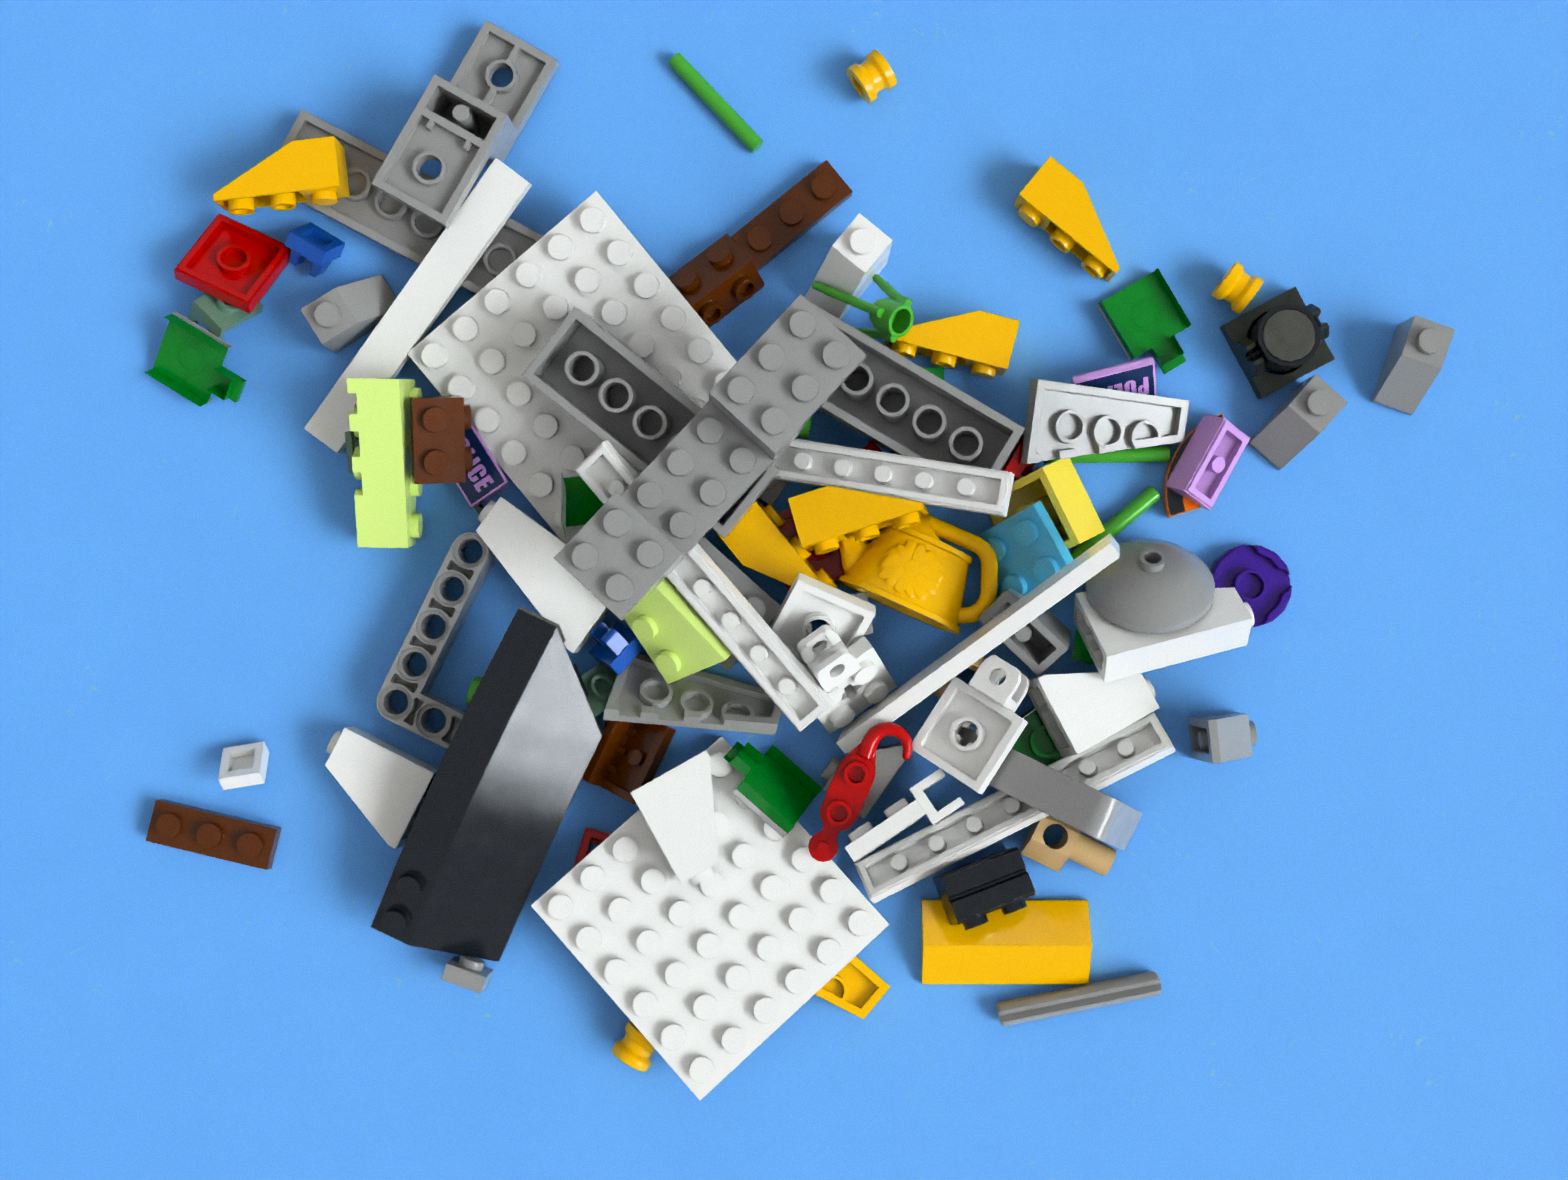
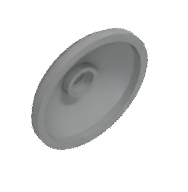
[1085,539,1215,633]

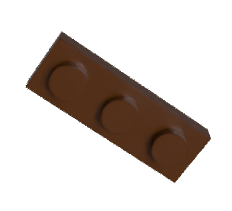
[731,160,852,271]
[146,799,281,870]

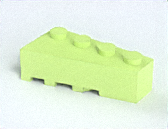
[346,378,423,548]
[624,577,732,684]

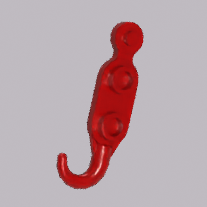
[808,722,913,862]

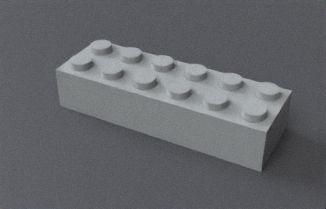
[809,301,1025,470]
[522,307,781,538]

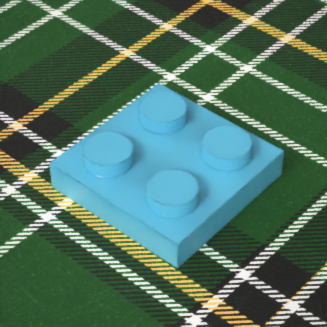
[977,500,1074,596]

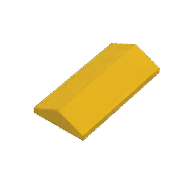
[921,899,1092,984]

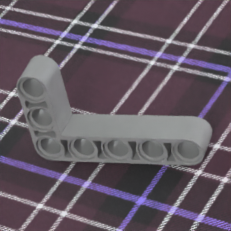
[376,532,495,749]
[959,727,1143,851]

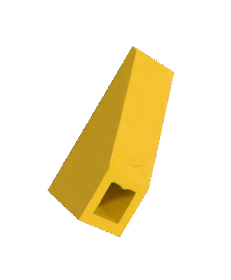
[213,136,350,215]
[1014,156,1120,282]
[884,310,1020,379]
[788,486,929,555]
[717,501,838,588]

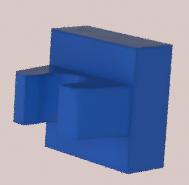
[285,222,345,277]
[589,620,644,675]

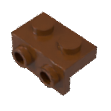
[669,234,764,328]
[410,395,473,484]
[583,720,676,805]

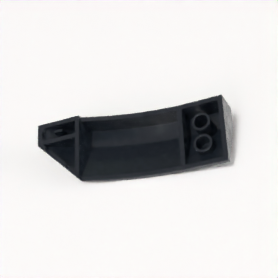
[371,606,605,962]

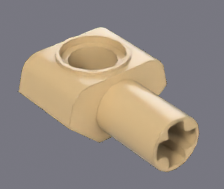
[1020,815,1116,876]

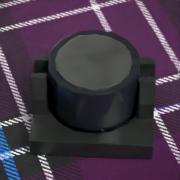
[1220,287,1335,400]

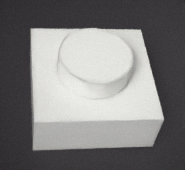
[218,742,269,790]

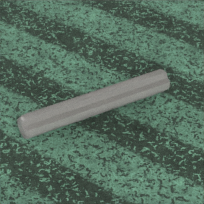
[996,971,1161,1026]

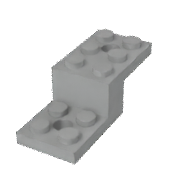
[371,20,559,229]

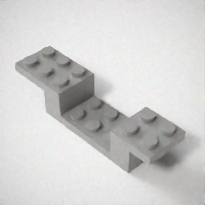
[554,294,867,621]

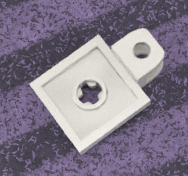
[770,572,876,674]
[797,625,897,734]
[912,655,1030,795]
[844,768,965,862]

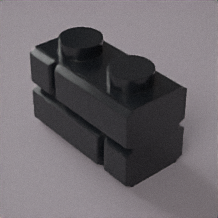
[933,846,1035,930]

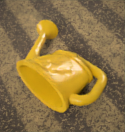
[837,514,998,635]

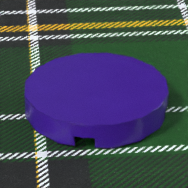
[1210,545,1292,627]

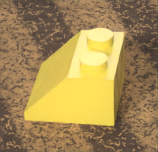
[989,458,1105,549]

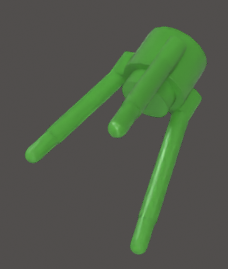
[812,274,914,343]

